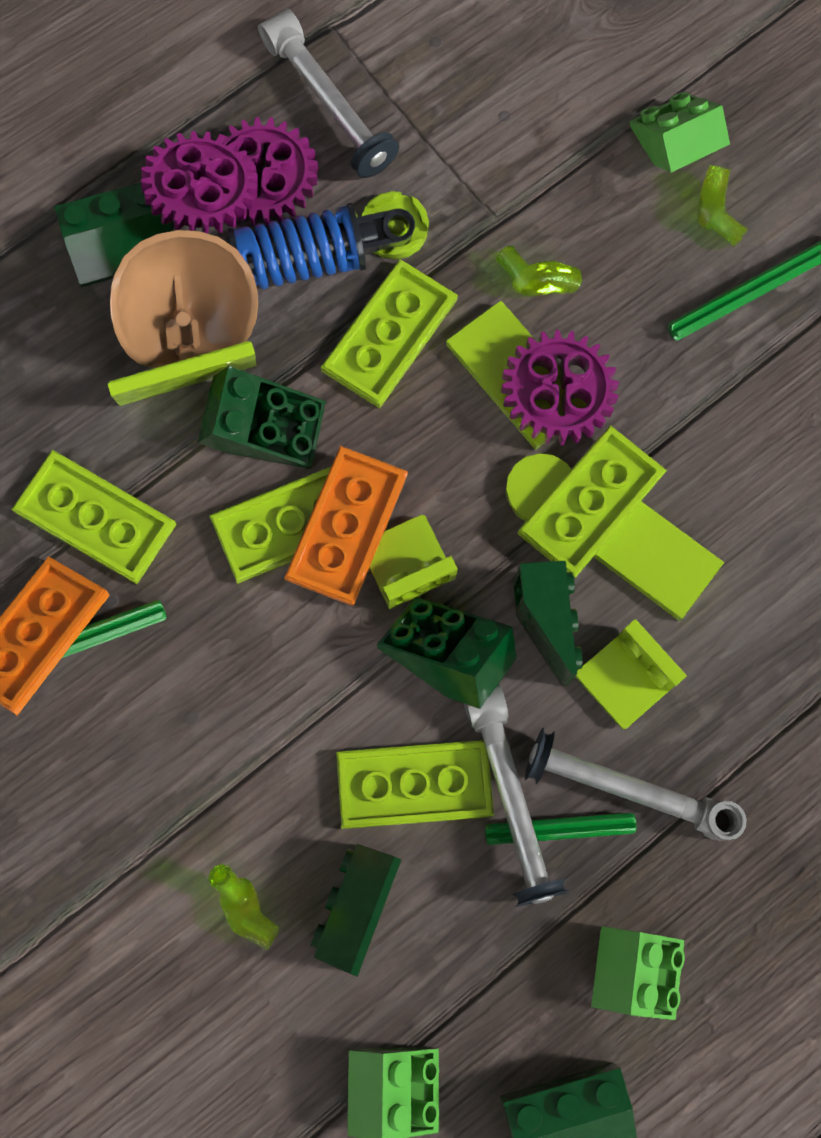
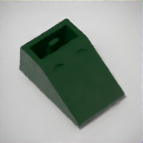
[197,366,326,469]
[513,560,582,686]
[377,597,517,709]

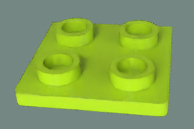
[370,515,458,610]
[575,619,687,730]

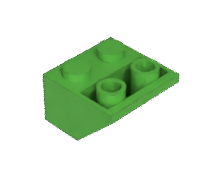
[629,92,730,173]
[591,926,685,1020]
[347,1048,439,1138]

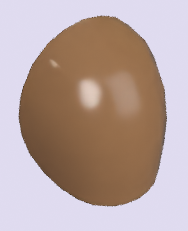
[110,230,258,368]

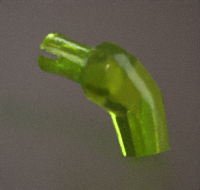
[697,164,749,247]
[496,245,582,297]
[208,864,279,950]

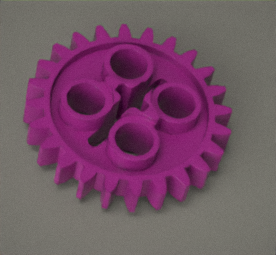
[218,117,318,226]
[141,131,258,234]
[501,329,619,445]

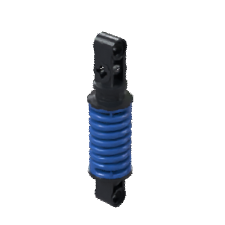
[225,202,415,290]

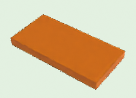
[284,446,408,607]
[0,556,110,716]

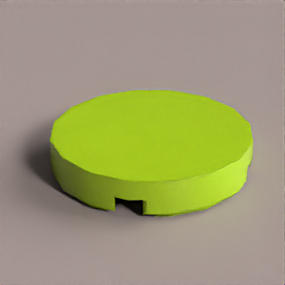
[362,191,429,260]
[505,453,571,522]

